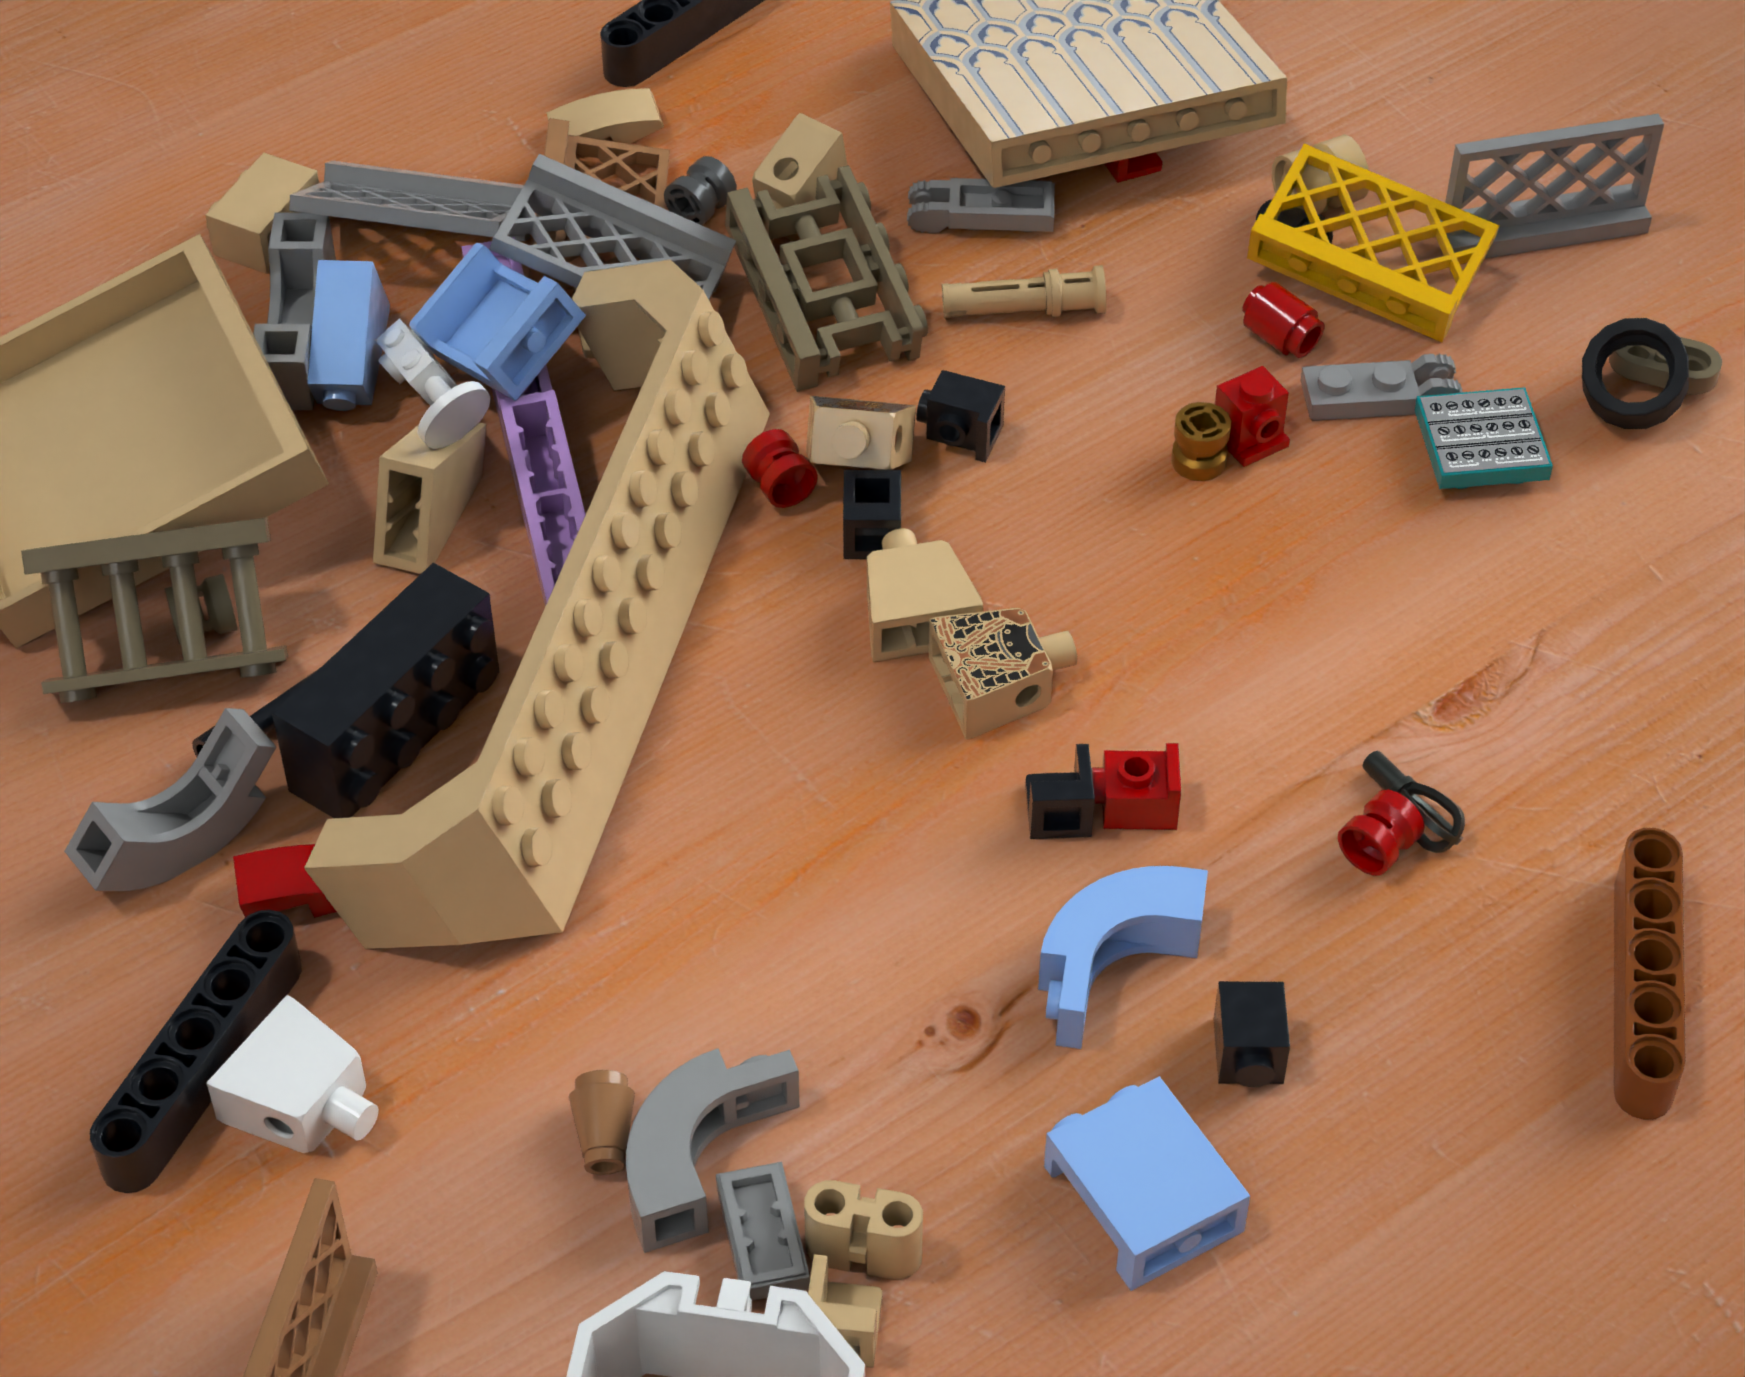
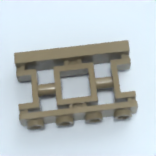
[725,165,928,392]

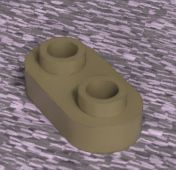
[1609,337,1722,395]

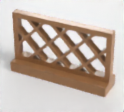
[528,118,670,290]
[243,1178,378,1377]

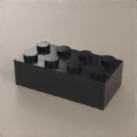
[272,562,500,818]

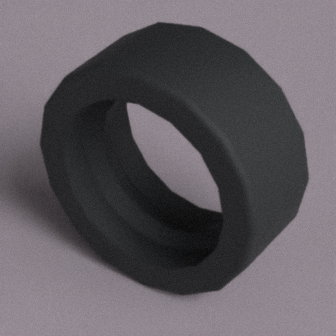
[1582,318,1689,429]

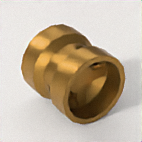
[1171,402,1231,481]

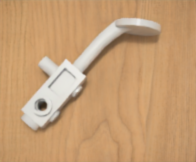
[376,318,490,449]

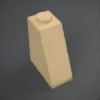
[373,423,486,574]

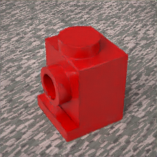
[1215,366,1290,467]
[1091,743,1181,830]

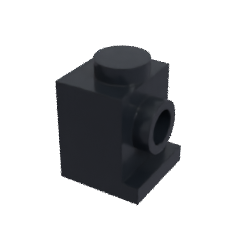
[916,370,1005,463]
[843,470,901,559]

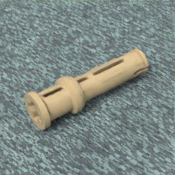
[942,265,1106,318]

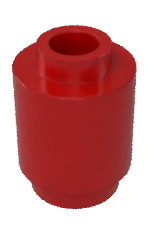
[1242,282,1325,358]

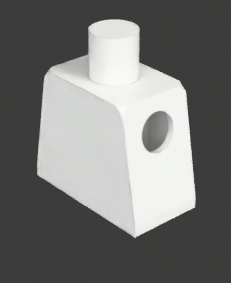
[207,995,379,1153]

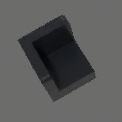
[1025,744,1095,839]

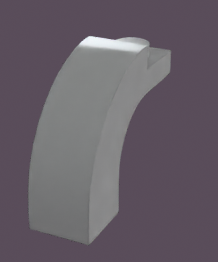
[64,708,276,891]
[626,1048,800,1253]

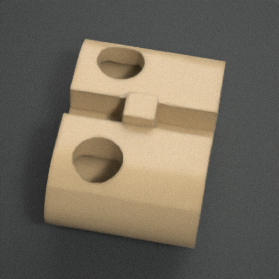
[804,1180,923,1279]

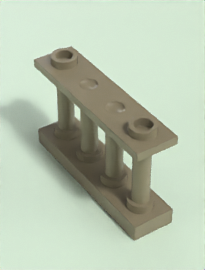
[21,517,288,703]

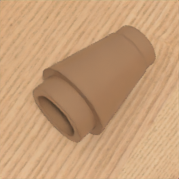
[569,1070,635,1175]

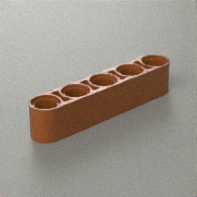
[1614,828,1686,1120]

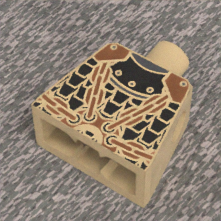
[929,608,1077,739]

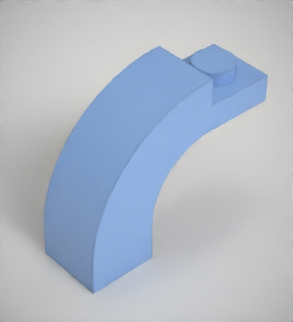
[1038,866,1208,1049]

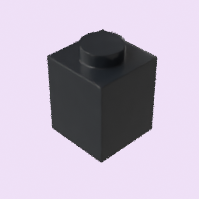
[1213,981,1290,1087]

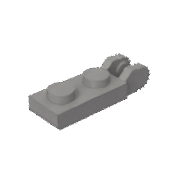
[907,178,1055,233]
[1300,353,1463,421]

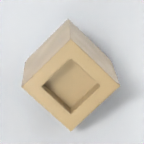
[808,1254,882,1367]

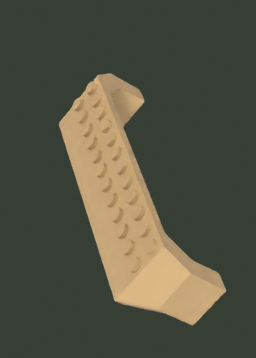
[304,260,770,949]

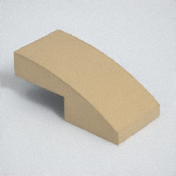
[546,88,664,144]

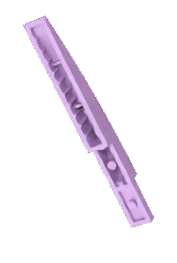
[461,237,586,606]

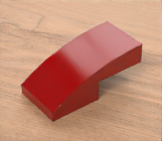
[233,844,337,918]

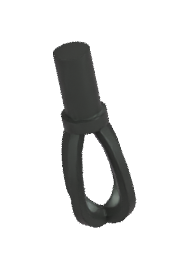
[1363,751,1465,853]

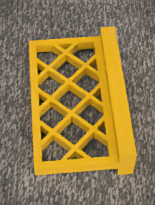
[1247,143,1500,342]

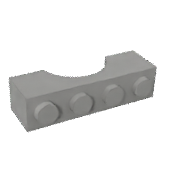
[253,213,336,410]

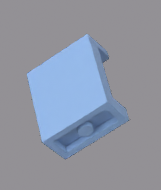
[409,243,586,401]
[1044,1076,1250,1291]

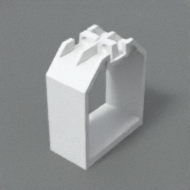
[566,1271,865,1377]

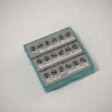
[1414,387,1553,489]

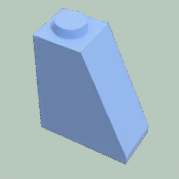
[307,260,390,411]

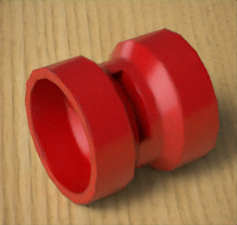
[742,429,818,508]
[1337,789,1425,876]

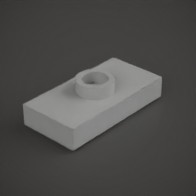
[716,1162,810,1301]

